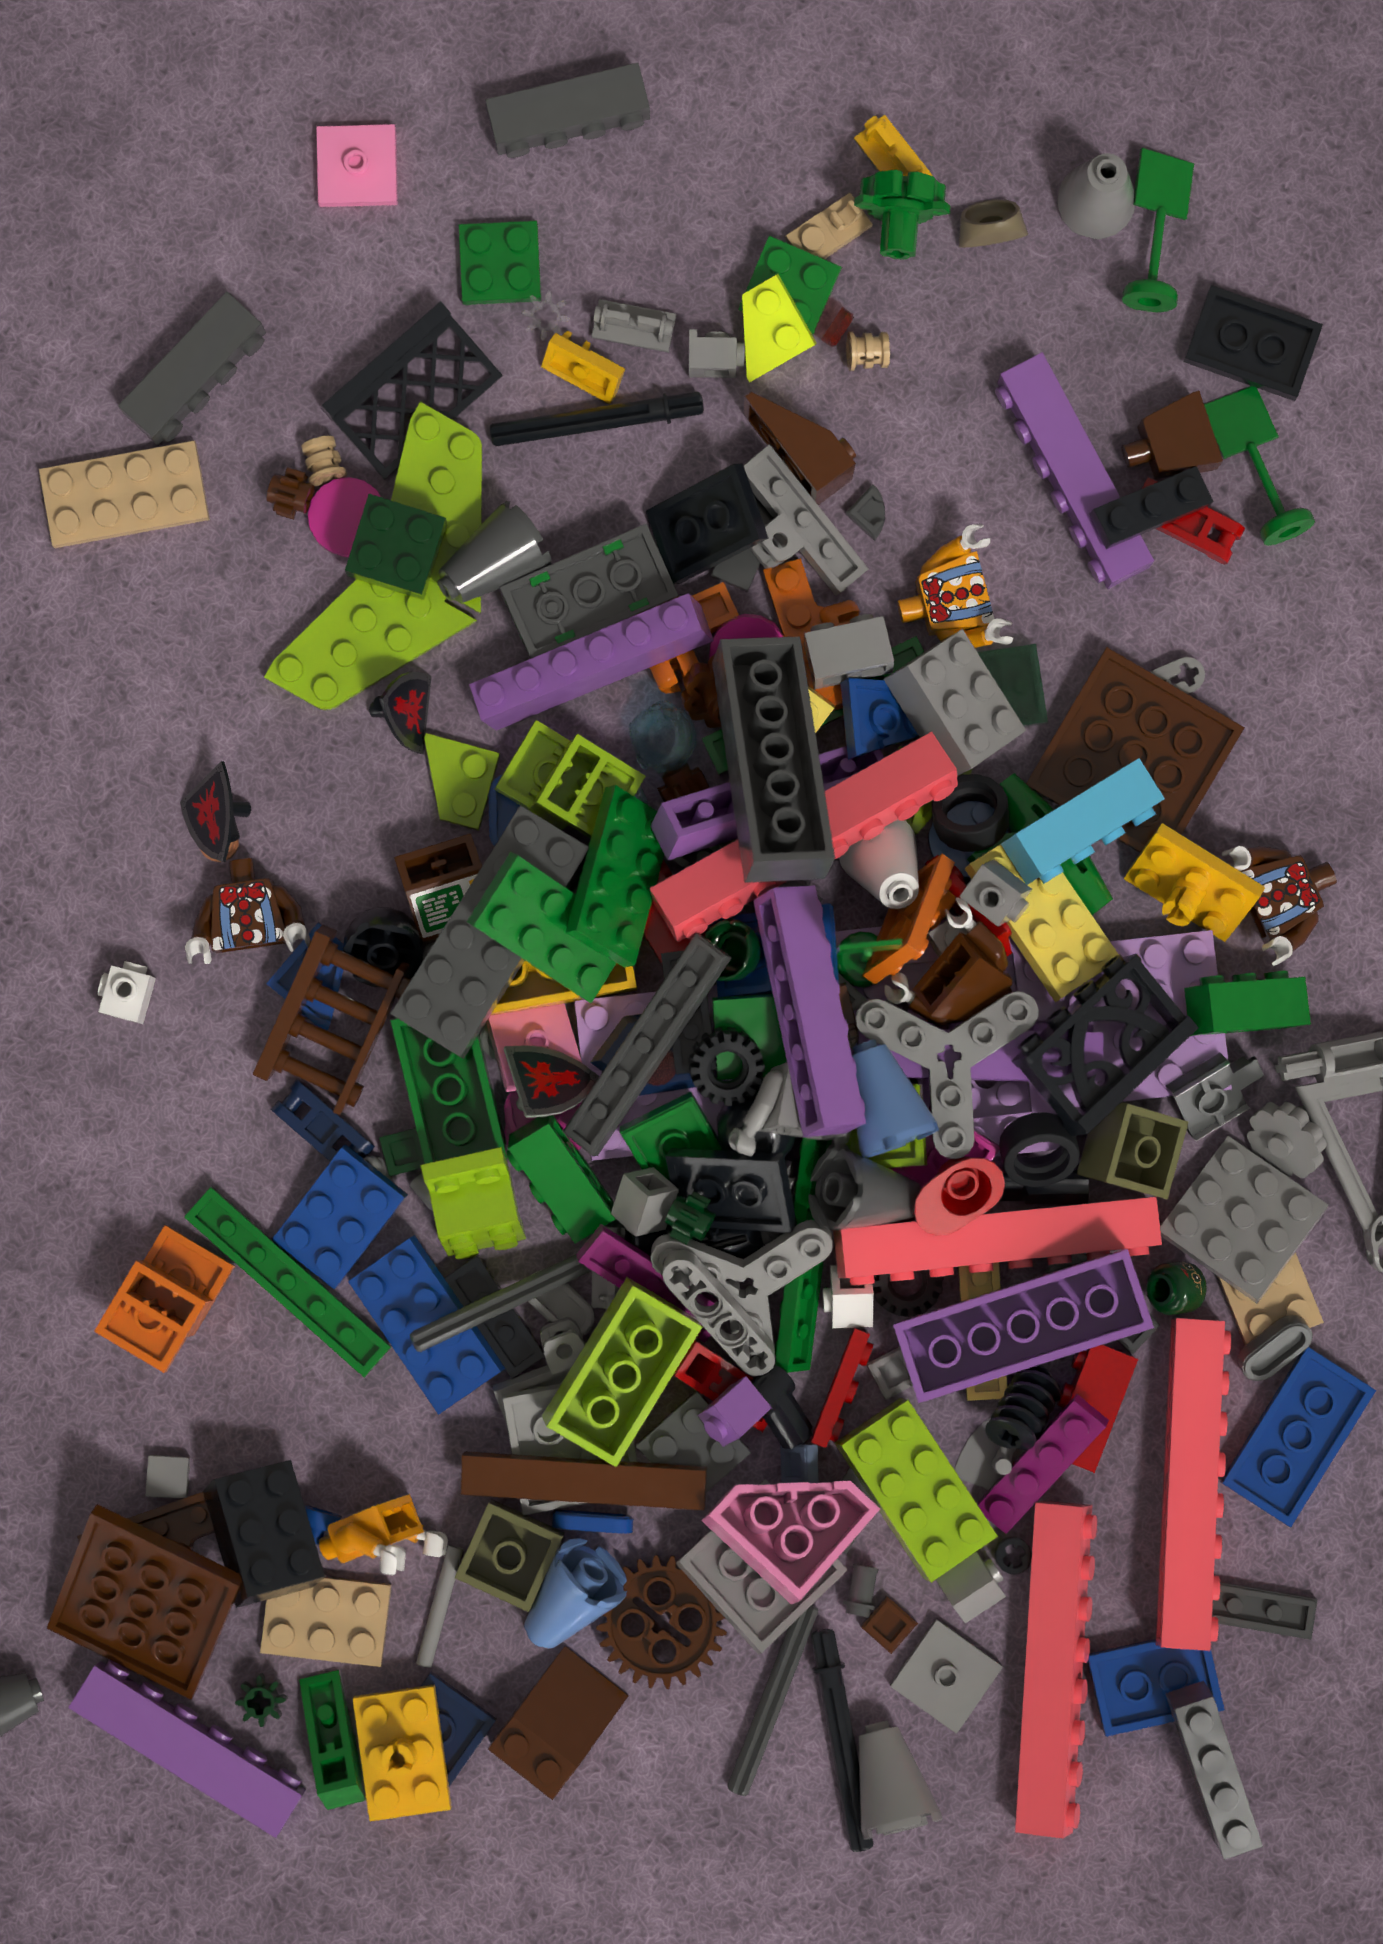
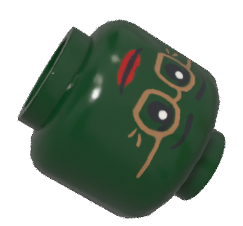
[1146,1261,1207,1315]

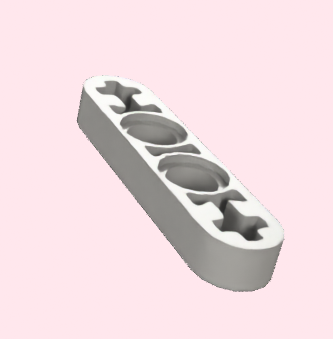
[663,1250,775,1376]

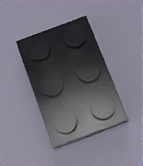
[1183,285,1323,401]
[646,463,769,584]
[665,1148,797,1233]

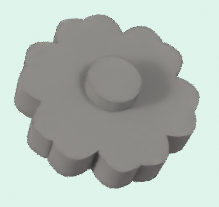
[1247,1102,1327,1178]

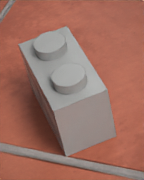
[804,614,894,690]

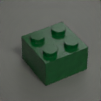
[345,494,447,600]

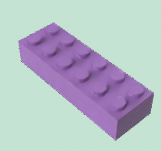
[893,1249,1154,1403]

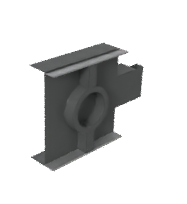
[1166,1053,1264,1141]

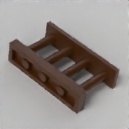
[252,924,412,1115]

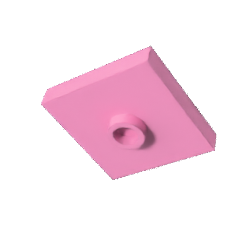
[316,124,398,207]
[486,1003,582,1092]

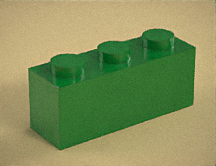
[1184,971,1311,1036]
[506,1115,616,1244]

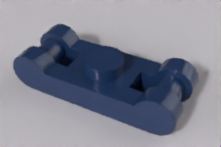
[271,1079,375,1162]

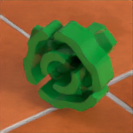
[854,170,951,259]

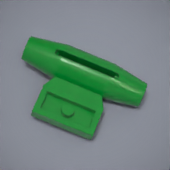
[967,773,1113,915]

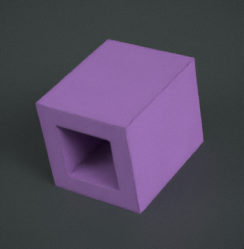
[697,1376,772,1447]

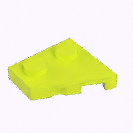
[742,274,817,382]

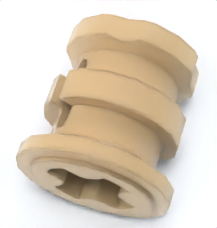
[846,331,890,371]
[301,436,347,487]

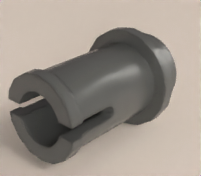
[843,1564,879,1617]

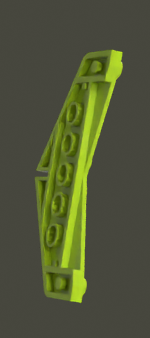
[264,402,482,710]

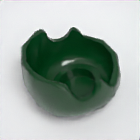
[705,919,761,981]

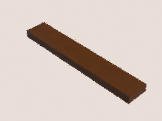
[461,1451,707,1510]

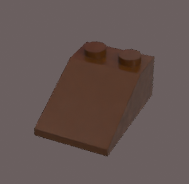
[744,392,856,505]
[488,1645,629,1800]

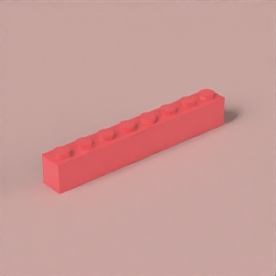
[650,732,958,943]
[833,1197,1162,1286]
[1156,1318,1231,1651]
[1015,1501,1097,1839]

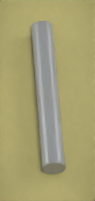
[416,1545,463,1668]

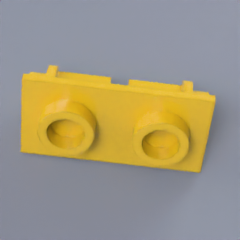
[854,114,933,176]

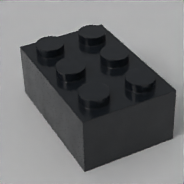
[203,1460,325,1608]

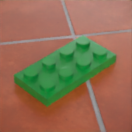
[565,785,664,967]
[467,852,616,1003]

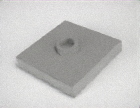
[890,1618,1003,1734]

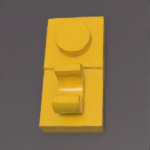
[541,331,625,404]

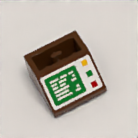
[394,833,482,945]

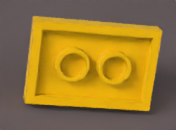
[1124,823,1265,942]
[353,1684,452,1822]

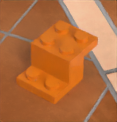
[94,1225,236,1373]

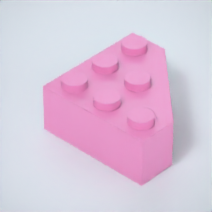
[701,1481,880,1605]

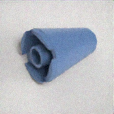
[852,1040,939,1158]
[524,1538,627,1648]

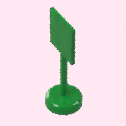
[1122,148,1194,313]
[1204,386,1315,546]
[836,931,903,988]

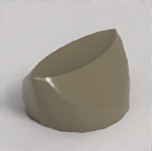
[959,199,1028,248]

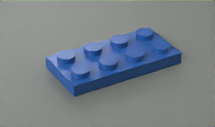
[348,1235,505,1415]
[1220,1347,1376,1527]

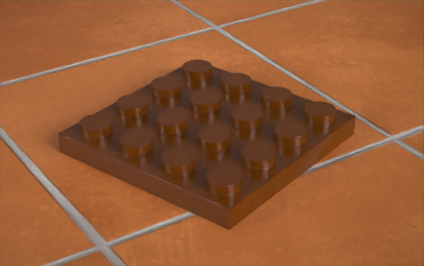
[1026,647,1245,853]
[47,1504,242,1700]

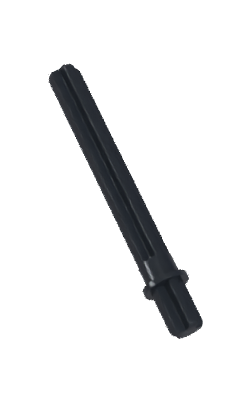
[490,392,704,446]
[811,1629,873,1852]

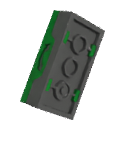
[500,523,679,659]

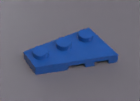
[840,678,919,760]

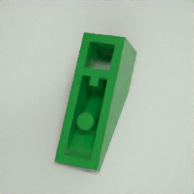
[299,1670,366,1810]

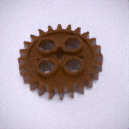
[596,1555,727,1689]

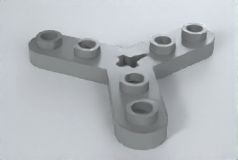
[855,991,1038,1159]
[651,1220,832,1375]

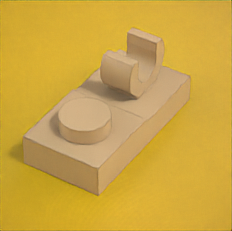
[785,193,872,259]

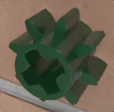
[665,1191,715,1245]
[235,1673,288,1727]

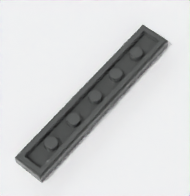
[563,933,732,1156]

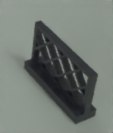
[321,301,503,480]

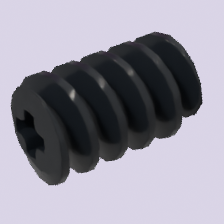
[985,1365,1062,1450]

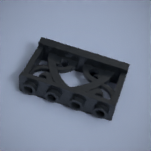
[1012,953,1199,1136]

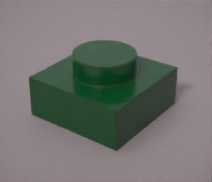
[379,1128,425,1177]

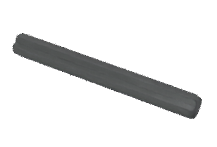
[410,1254,592,1352]
[728,1605,818,1796]

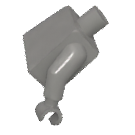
[728,1062,851,1156]

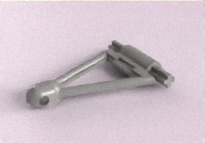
[1275,1031,1383,1273]

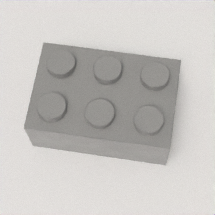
[883,629,1026,776]

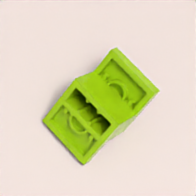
[494,720,646,838]
[421,1147,526,1259]

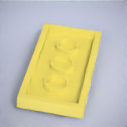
[964,844,1118,1003]

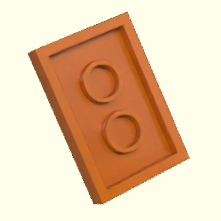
[862,853,955,984]

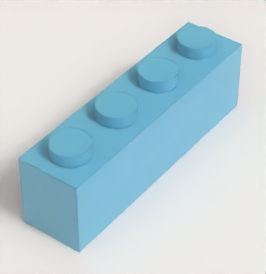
[1001,758,1165,885]

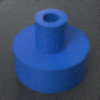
[304,1505,342,1545]

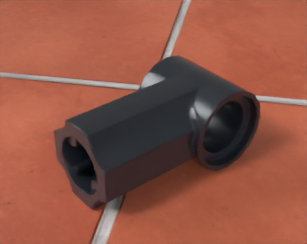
[751,1364,813,1449]

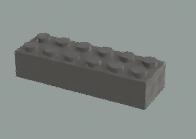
[712,637,835,883]
[391,805,589,1059]

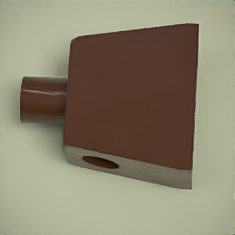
[1122,390,1223,479]

